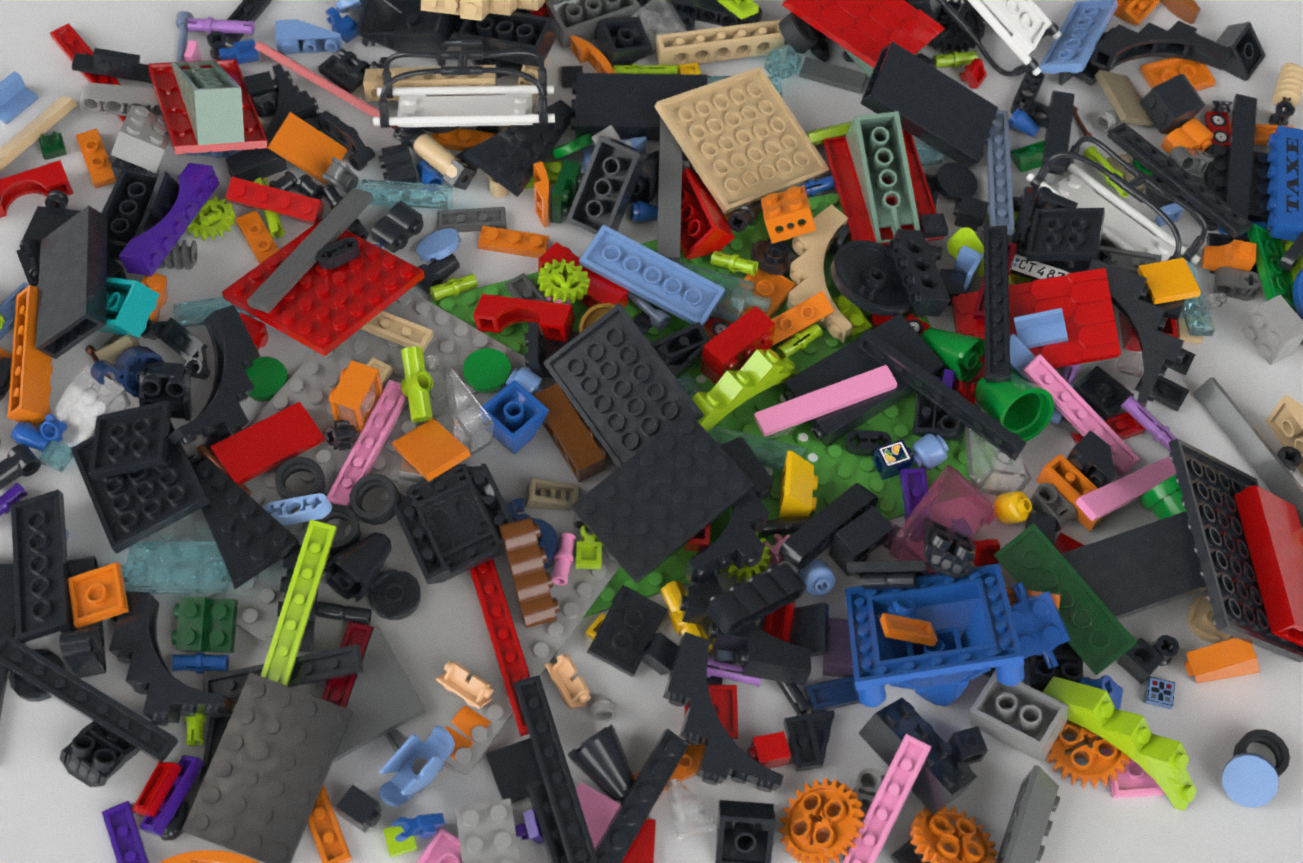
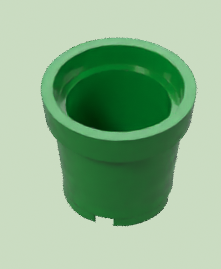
[974,370,1054,442]
[1139,473,1186,520]

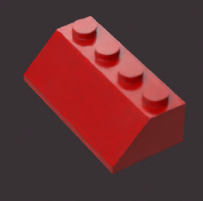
[657,168,734,260]

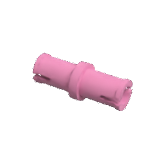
[552,533,576,586]

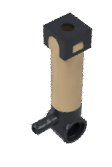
[393,127,477,190]

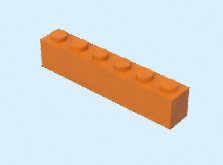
[7,285,53,427]

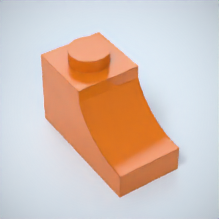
[1201,239,1257,271]

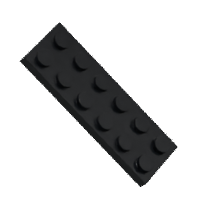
[11,489,72,643]

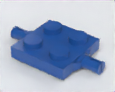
[1011,582,1071,669]

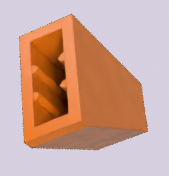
[1183,638,1260,683]

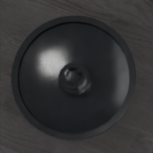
[831,240,913,316]

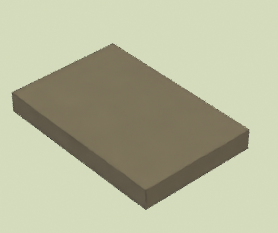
[1095,70,1154,127]

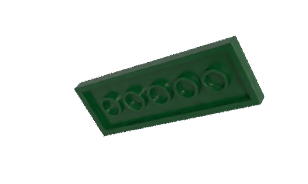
[994,523,1138,676]

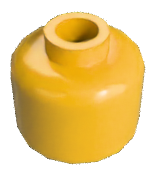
[993,491,1032,525]

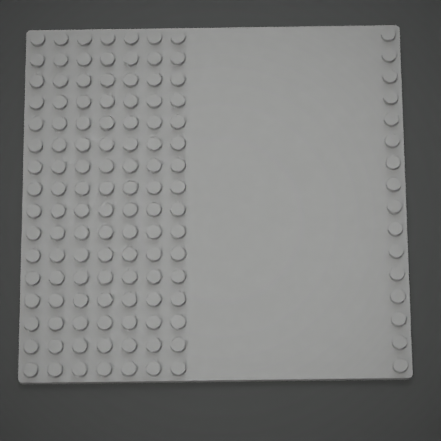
[134,290,620,775]

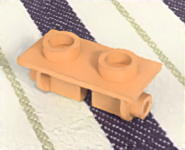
[545,653,591,709]
[436,661,493,709]

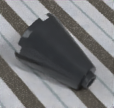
[629,151,659,204]
[323,532,392,602]
[567,724,635,802]

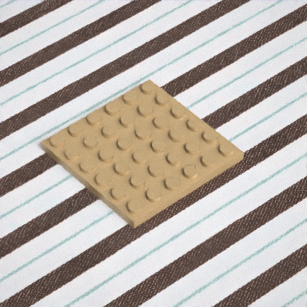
[655,66,830,214]

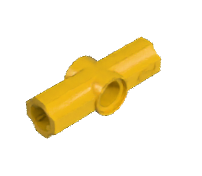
[660,581,712,652]

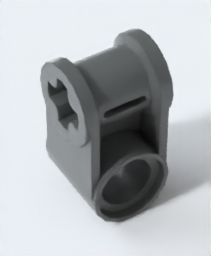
[1169,146,1214,178]
[321,157,358,193]
[1213,267,1261,301]
[1030,483,1078,532]

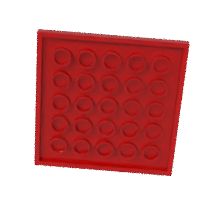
[222,218,425,357]

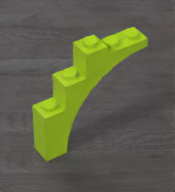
[692,349,799,432]
[1042,676,1197,811]

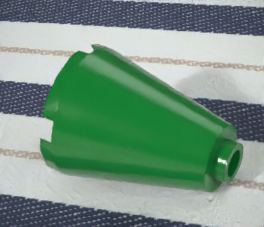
[920,328,985,382]

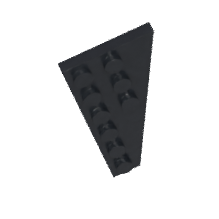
[463,100,575,197]
[194,458,300,589]

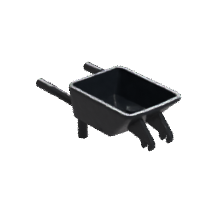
[357,0,485,66]

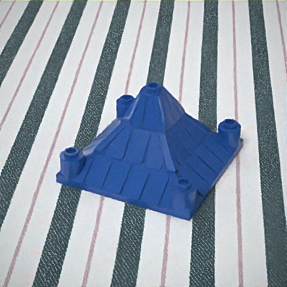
[845,563,1025,707]

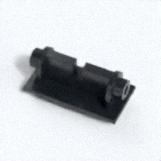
[16,238,40,286]

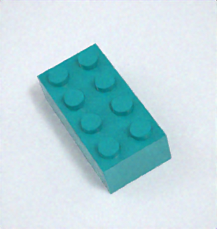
[97,277,160,338]

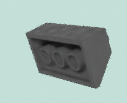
[546,0,640,49]
[996,765,1060,863]

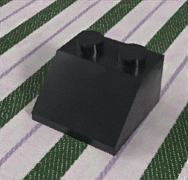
[594,17,653,68]
[1216,21,1266,81]
[1140,74,1206,134]
[715,800,776,863]

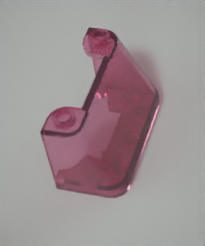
[889,464,997,574]

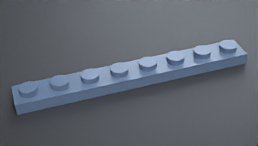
[986,110,1014,235]

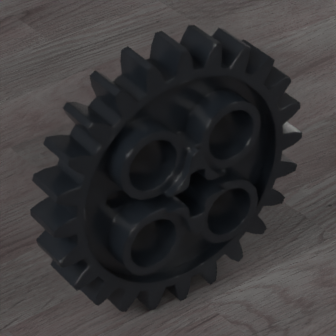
[927,0,986,53]

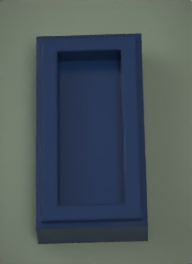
[804,675,860,713]

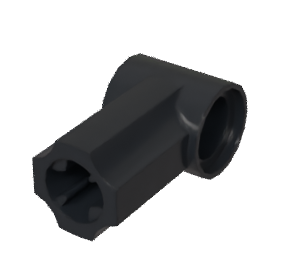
[417,254,460,294]
[0,444,41,490]

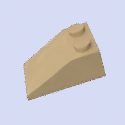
[1265,395,1303,476]

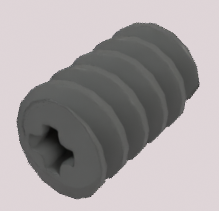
[158,240,198,270]

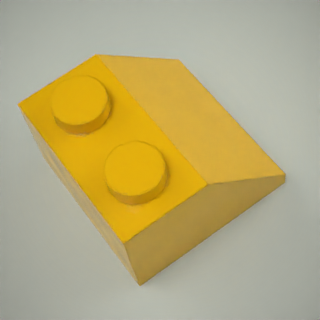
[779,450,818,519]

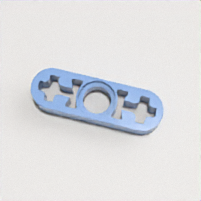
[262,493,332,526]

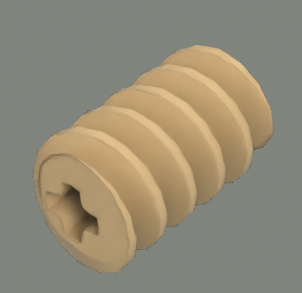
[1272,63,1303,108]

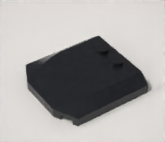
[393,463,514,584]

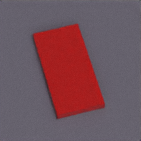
[211,401,325,485]

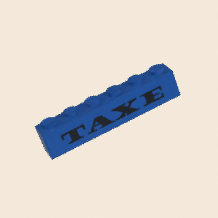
[1267,125,1303,242]

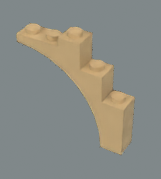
[421,0,546,21]
[786,204,853,343]

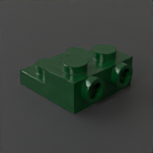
[552,160,584,224]
[171,597,238,653]

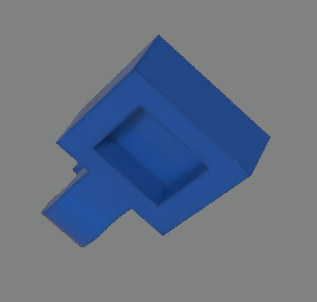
[326,7,359,43]
[219,39,259,64]
[392,813,445,842]

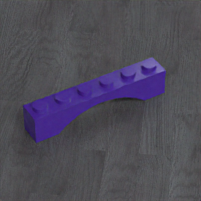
[119,163,220,277]

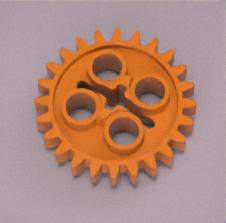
[1046,720,1130,789]
[779,778,865,863]
[909,806,998,863]

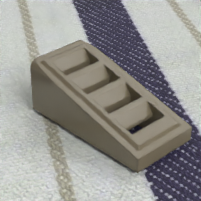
[525,478,580,510]

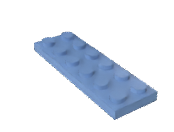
[1039,0,1118,74]
[579,225,725,327]

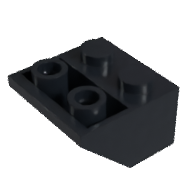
[1067,430,1115,488]

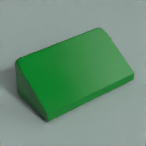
[1010,140,1045,172]

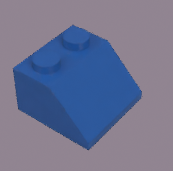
[478,380,549,454]

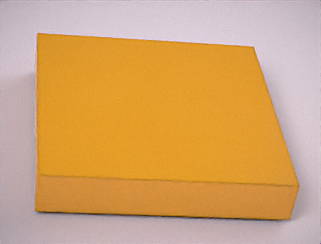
[1138,258,1201,305]

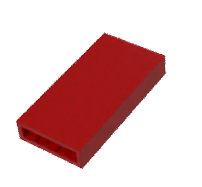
[1234,485,1303,647]

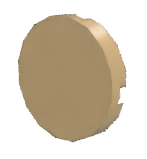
[1187,595,1233,644]

